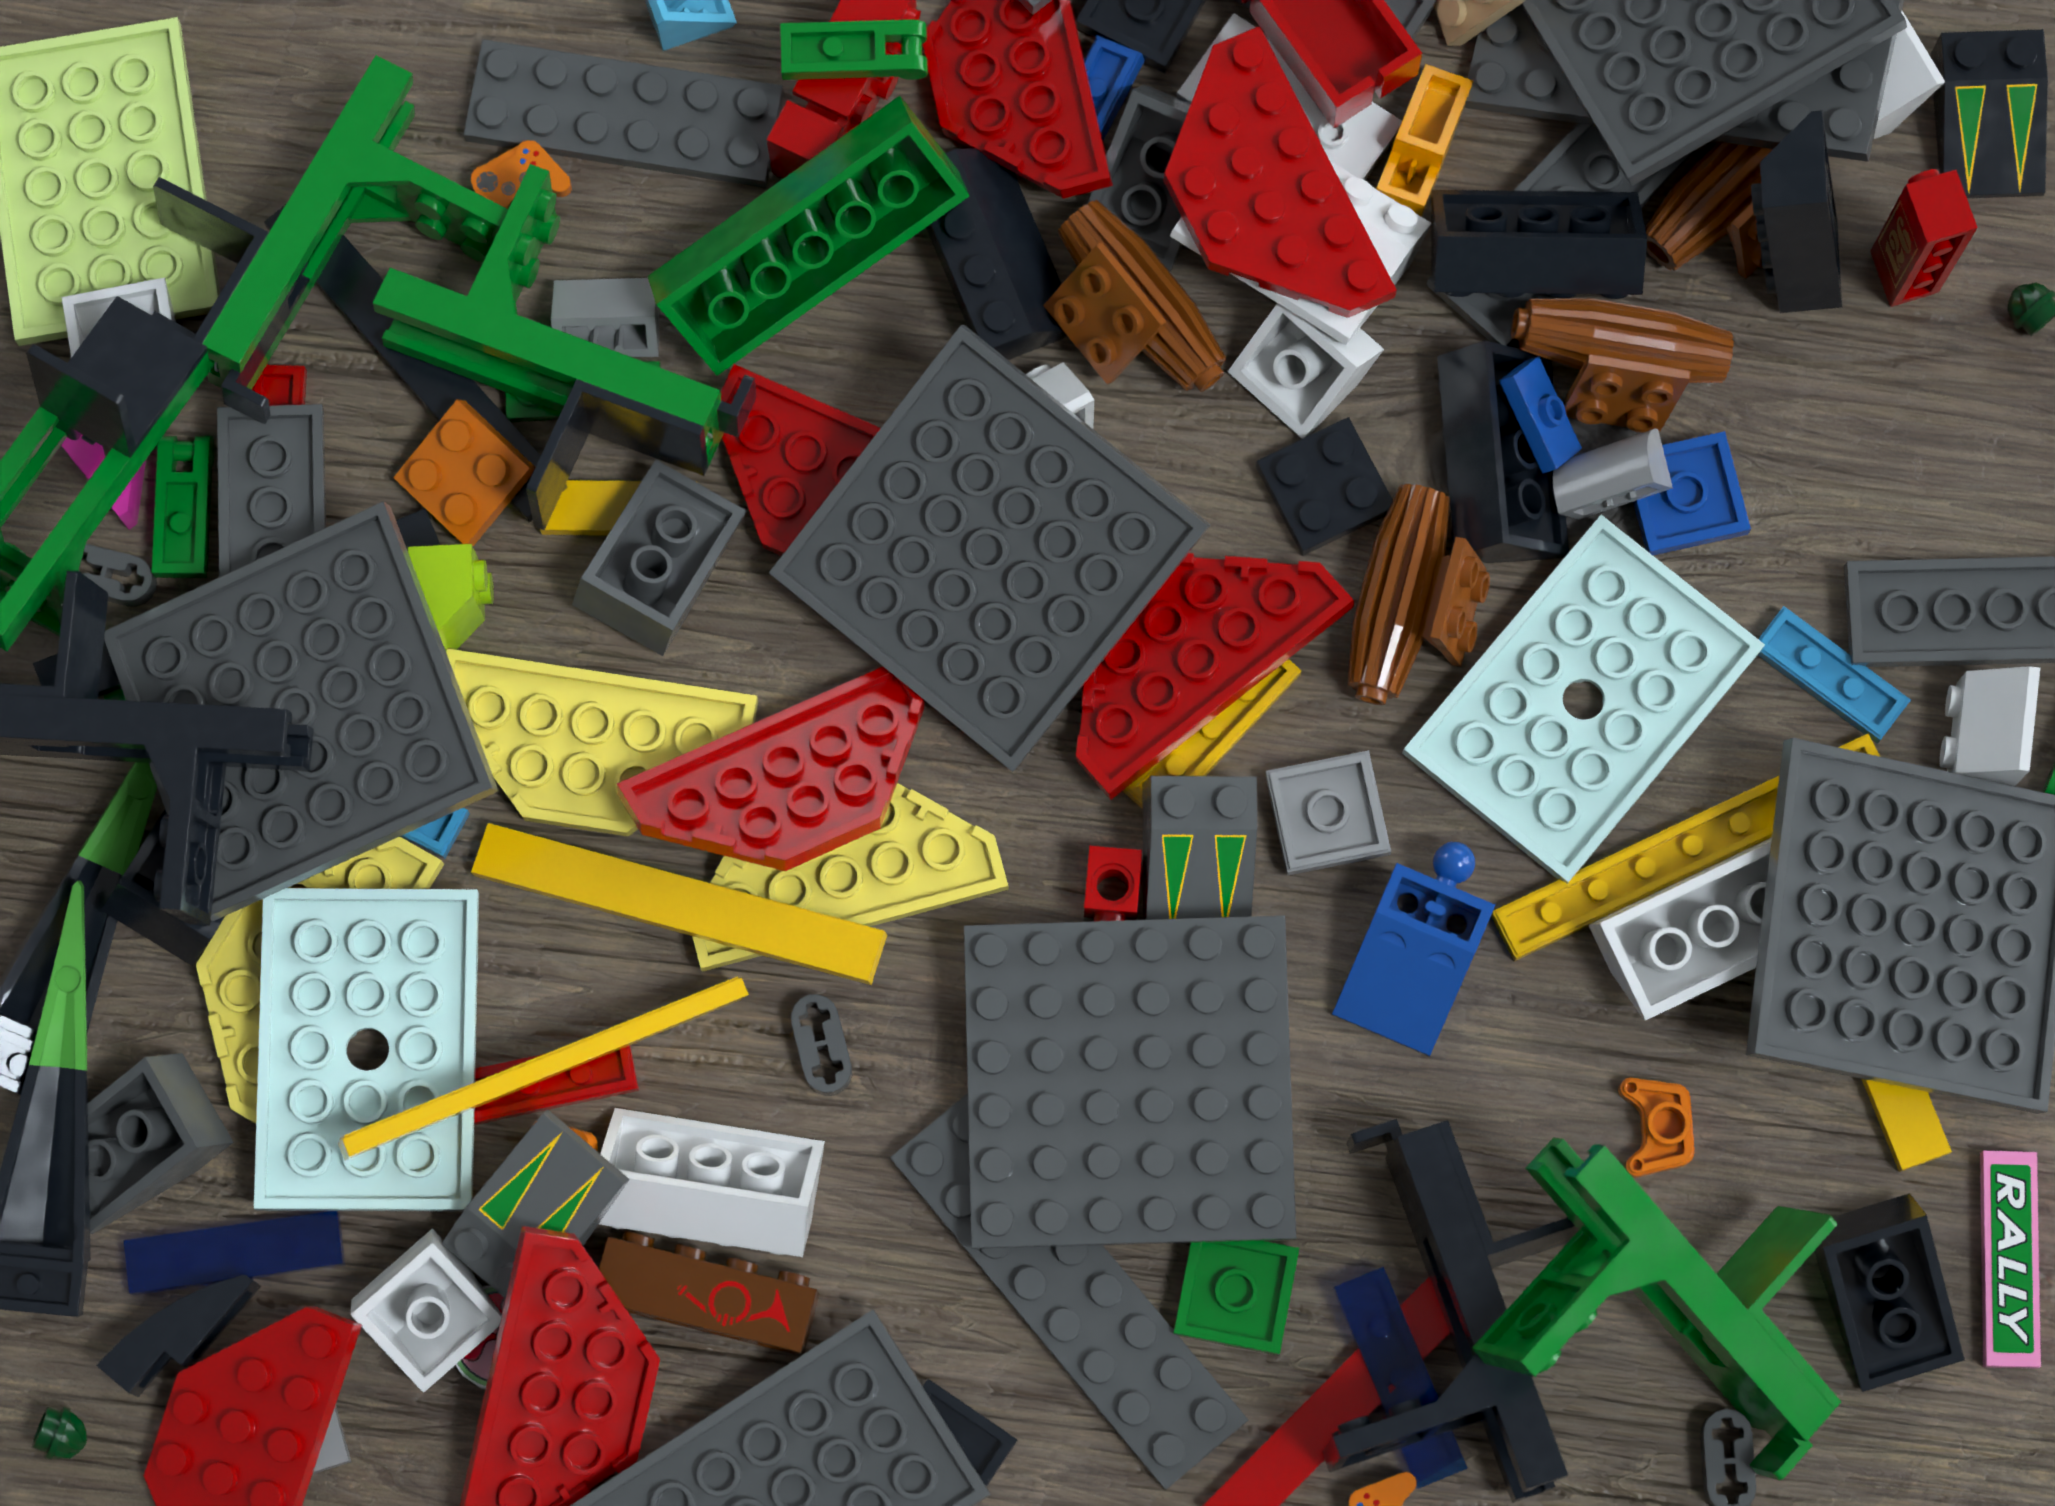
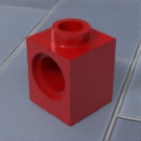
[1084,845,1142,921]

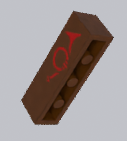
[599,1231,820,1356]

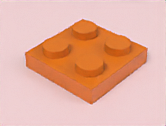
[393,399,536,546]

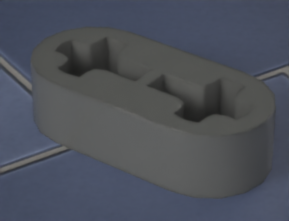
[81,544,157,607]
[791,994,852,1096]
[1700,1409,1756,1506]

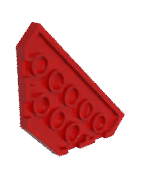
[923,0,1113,199]
[1163,26,1397,318]
[720,364,881,556]
[1076,553,1354,800]
[617,667,924,872]
[460,1226,660,1506]
[144,1306,362,1506]

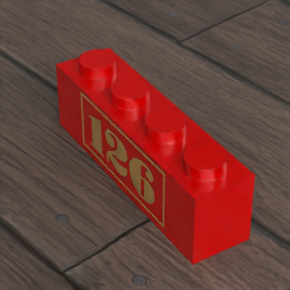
[1870,169,1978,307]

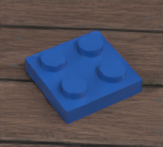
[1633,431,1751,555]

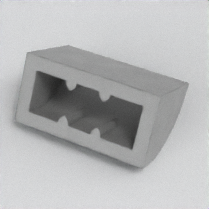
[551,278,659,357]
[1553,429,1673,520]

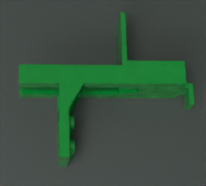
[1471,1137,1841,1480]

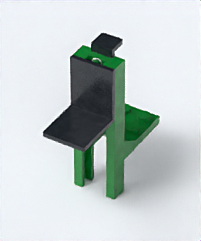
[153,55,508,424]
[373,164,756,530]
[0,296,211,652]

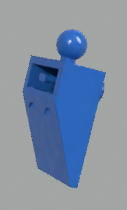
[1332,842,1495,1057]

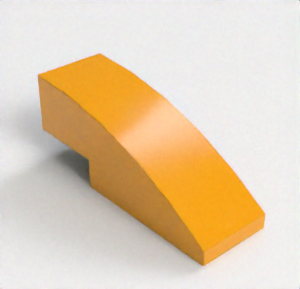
[1376,64,1473,217]

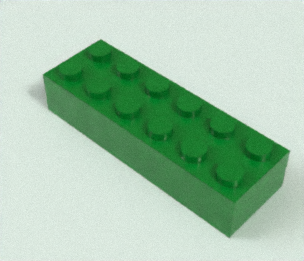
[647,95,970,376]

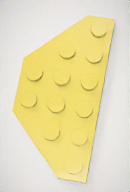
[446,648,758,836]
[692,783,1009,972]
[196,837,444,1124]

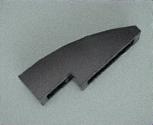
[96,1274,262,1397]

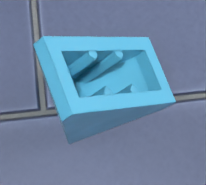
[645,0,737,51]

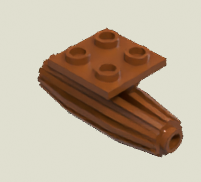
[1645,142,1773,279]
[1043,200,1226,392]
[1511,298,1734,433]
[1347,484,1490,705]

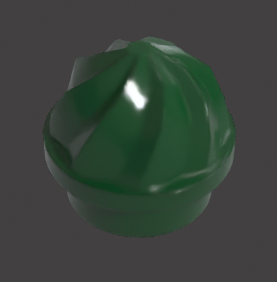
[2007,282,2055,336]
[32,1406,87,1460]

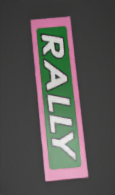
[1980,1151,2041,1369]

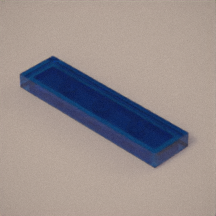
[124,1211,345,1295]
[1333,1267,1468,1489]

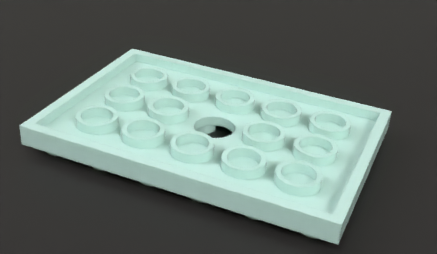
[1402,515,1765,884]
[254,888,479,1211]

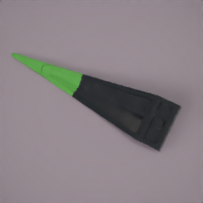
[0,762,157,1095]
[0,881,91,1317]

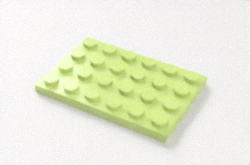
[0,17,220,346]

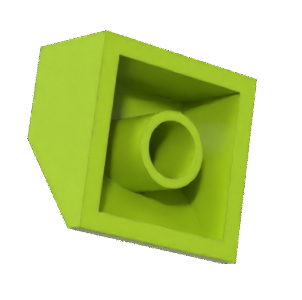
[408,544,494,651]

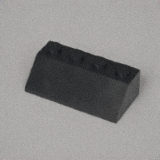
[1751,110,1843,313]
[926,148,1068,360]
[1431,190,1647,299]
[1437,340,1569,563]

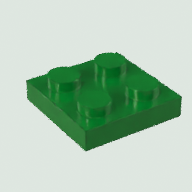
[1174,1241,1300,1356]

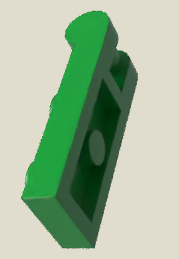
[780,19,928,80]
[152,436,215,578]

